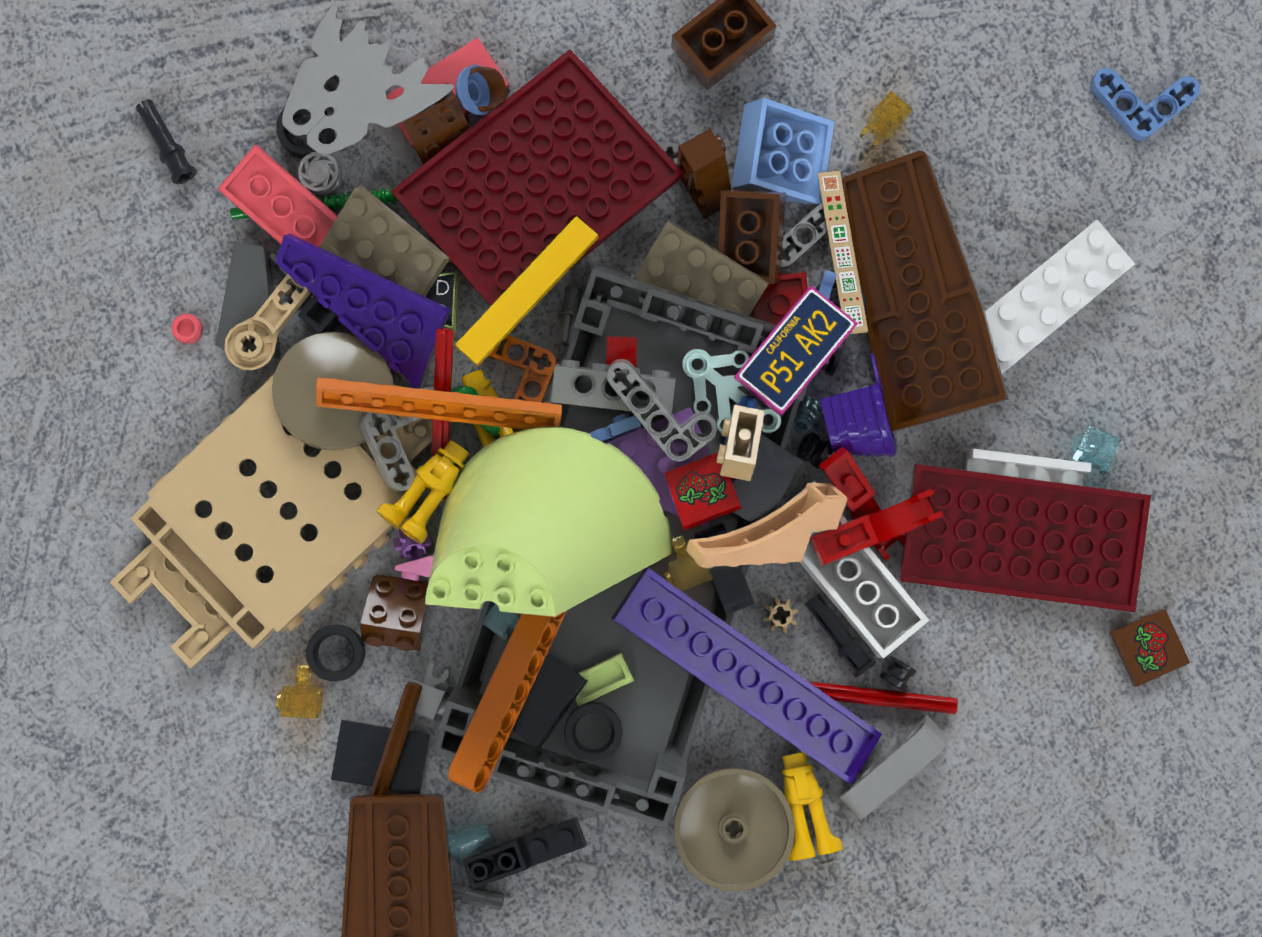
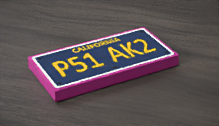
[734,286,858,416]

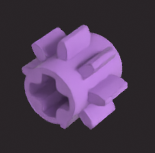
[393,529,432,560]

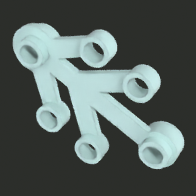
[682,349,781,433]

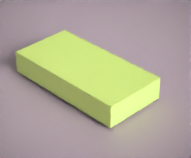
[575,653,634,707]

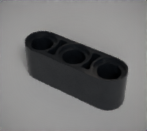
[694,523,754,616]

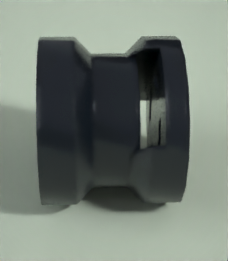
[797,432,833,469]
[879,656,917,692]

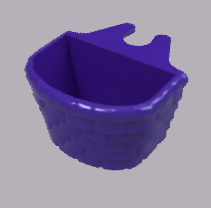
[820,353,897,457]

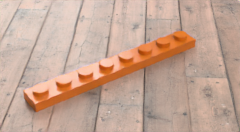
[316,377,562,429]

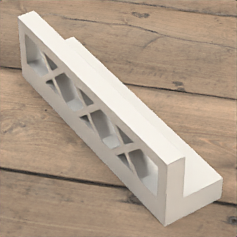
[964,449,1092,486]

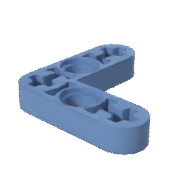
[1090,68,1200,141]

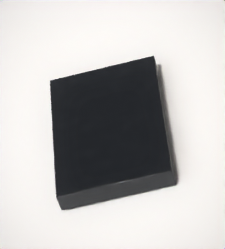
[331,720,431,794]

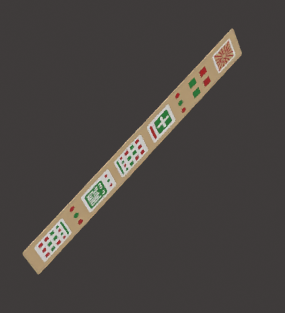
[818,171,868,334]

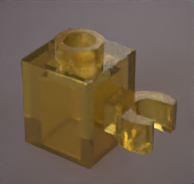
[860,90,913,148]
[663,536,713,591]
[276,665,323,719]

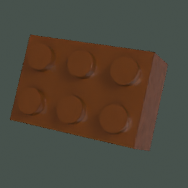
[671,0,777,90]
[718,189,786,284]

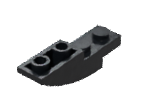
[462,816,587,889]

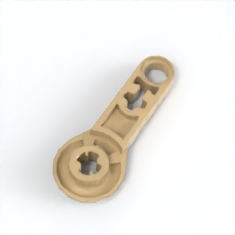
[224,274,312,370]

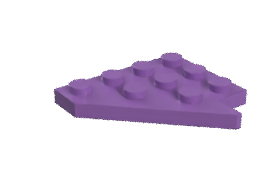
[605,407,711,527]

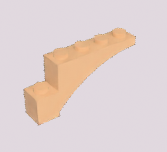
[686,483,848,568]

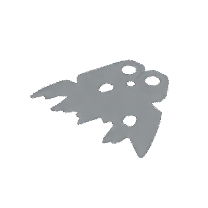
[282,5,454,154]

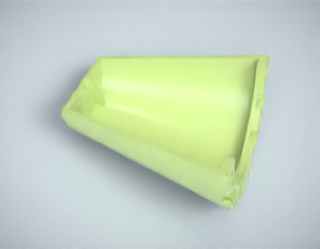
[425,427,672,617]

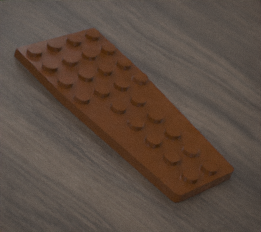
[842,150,1009,432]
[341,794,458,937]

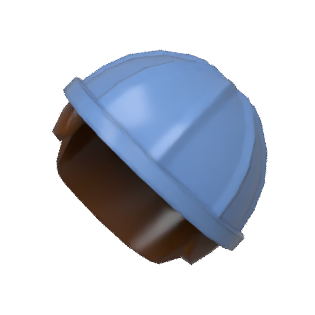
[455,64,506,115]

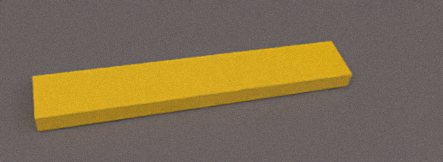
[455,216,599,367]

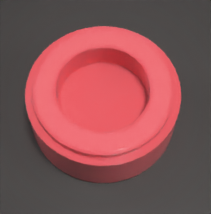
[172,314,203,344]

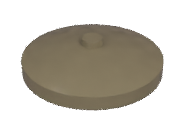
[272,332,394,450]
[674,768,795,891]

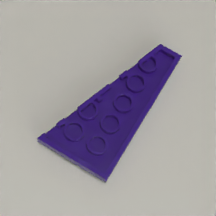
[275,233,451,389]

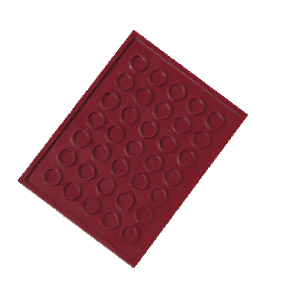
[391,49,684,307]

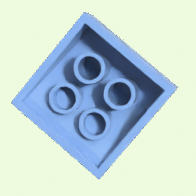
[731,98,834,206]

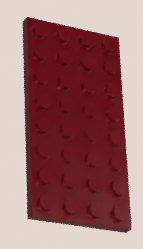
[899,464,1151,612]

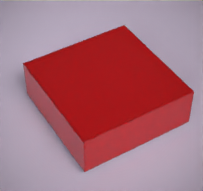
[606,336,638,368]

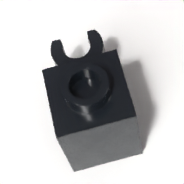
[288,288,341,334]

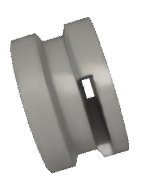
[298,152,342,197]

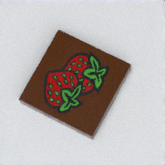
[1109,609,1190,687]

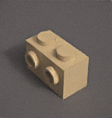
[716,405,765,481]

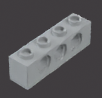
[551,360,676,413]

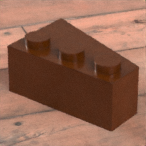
[676,129,731,219]

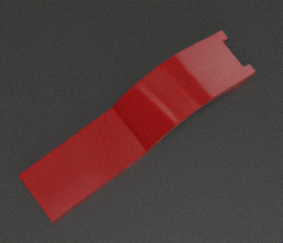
[819,447,905,561]
[810,489,944,567]

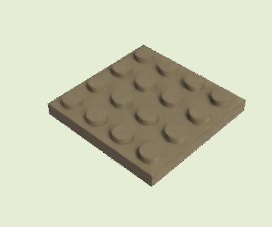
[319,186,450,297]
[633,220,769,316]

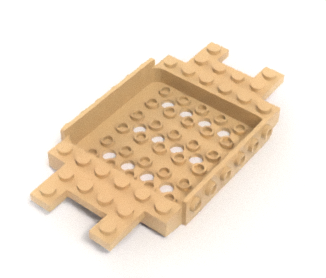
[110,360,453,669]

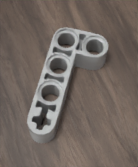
[607,359,717,462]
[839,714,947,819]

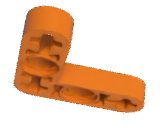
[488,335,556,430]

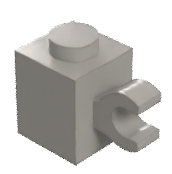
[410,663,450,720]

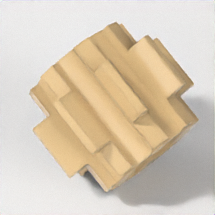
[762,597,799,633]

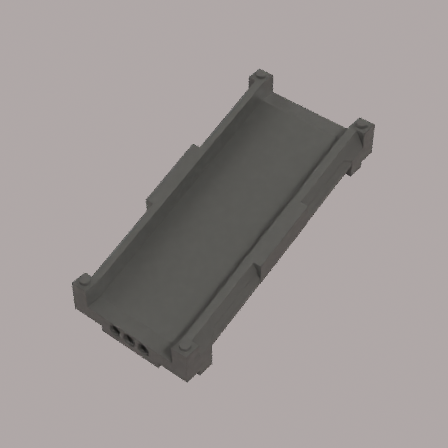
[433,264,809,828]

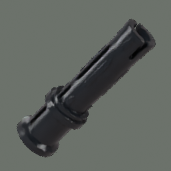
[136,99,197,184]
[804,593,876,678]

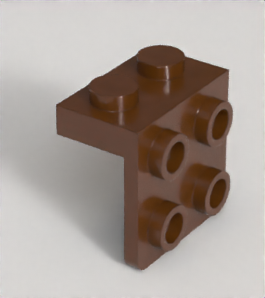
[402,83,470,165]
[360,575,428,651]

